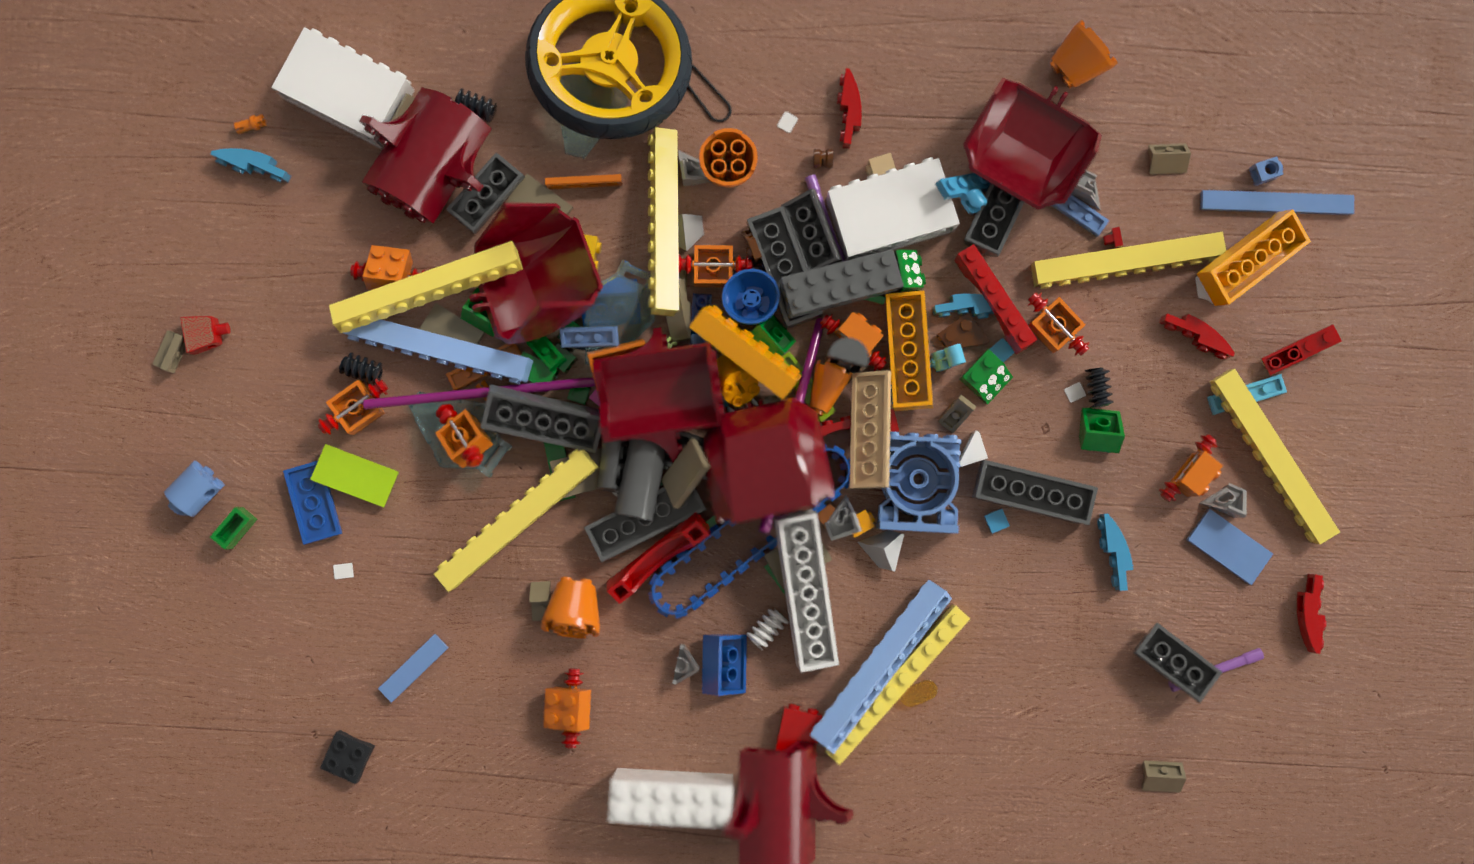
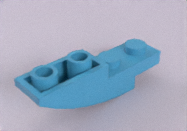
[210,148,291,183]
[932,294,994,319]
[1097,514,1133,591]

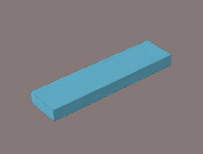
[1207,374,1287,415]

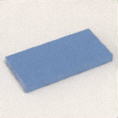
[1186,509,1273,585]

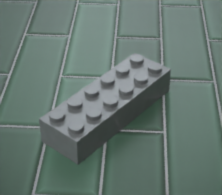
[747,206,823,330]
[779,249,904,319]
[481,385,601,453]
[972,460,1098,525]
[584,487,706,562]

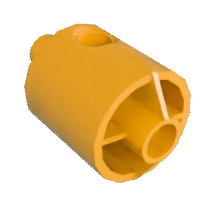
[717,355,760,407]

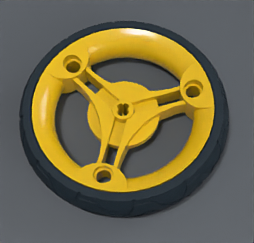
[525,0,692,140]

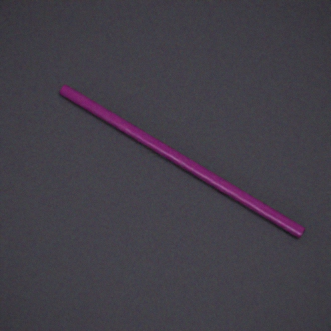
[759,318,824,534]
[363,377,595,409]

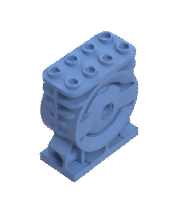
[876,432,961,533]

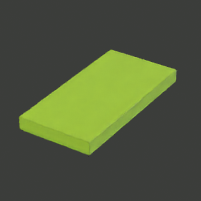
[310,444,399,508]

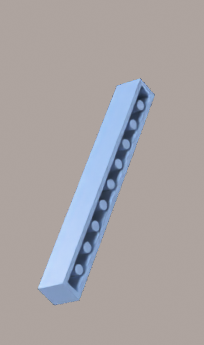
[343,319,533,384]
[810,580,952,754]

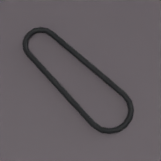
[688,64,732,122]

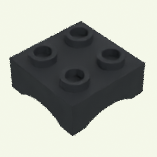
[320,730,375,784]

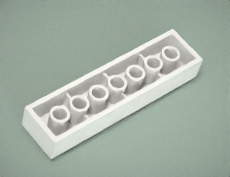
[774,509,839,672]

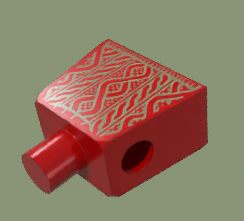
[180,316,231,355]

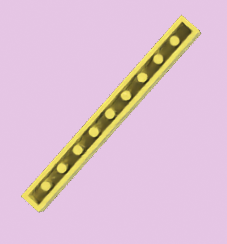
[648,127,679,316]
[1031,232,1226,289]
[329,241,523,333]
[1210,369,1340,545]
[434,449,599,592]
[824,604,970,765]

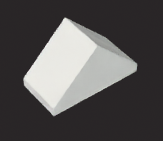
[959,431,988,467]

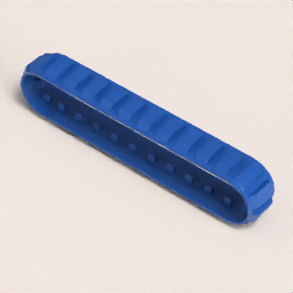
[648,444,850,618]

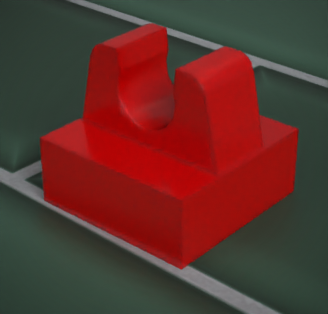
[1103,226,1123,249]

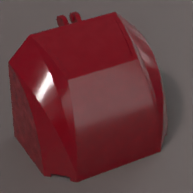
[963,78,1102,210]
[469,203,603,345]
[703,397,834,523]

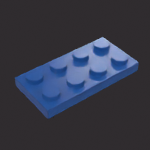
[283,461,343,545]

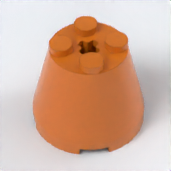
[1050,20,1118,88]
[699,128,758,187]
[541,577,600,639]

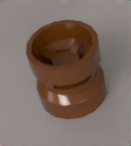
[813,149,833,168]

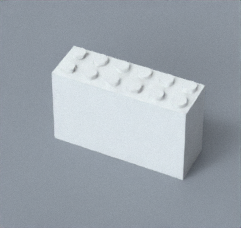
[271,27,415,149]
[826,157,960,261]
[609,768,733,828]

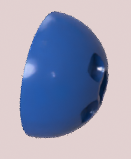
[722,269,780,325]

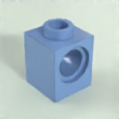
[1249,157,1283,186]

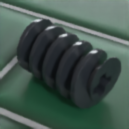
[455,88,497,123]
[339,352,383,385]
[1085,368,1114,408]

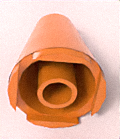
[809,360,852,416]

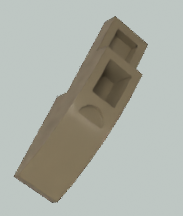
[666,270,691,342]

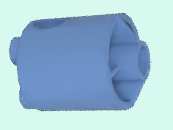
[164,460,225,517]

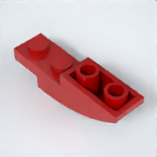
[837,68,862,149]
[1159,313,1235,360]
[1261,324,1342,375]
[1297,574,1327,654]

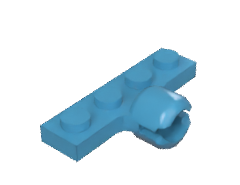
[935,173,990,214]

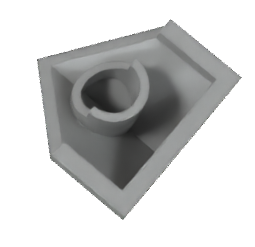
[678,150,711,186]
[1072,170,1101,210]
[678,214,704,251]
[1200,483,1247,518]
[825,495,862,541]
[858,530,904,572]
[672,644,700,684]

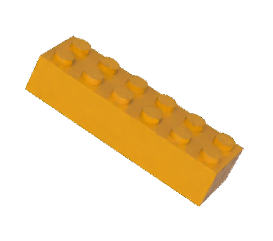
[1197,209,1311,306]
[886,290,933,411]
[689,305,802,399]

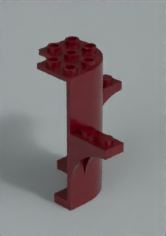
[359,87,492,224]
[592,327,725,463]
[723,740,853,864]

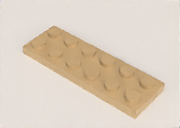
[850,370,891,489]

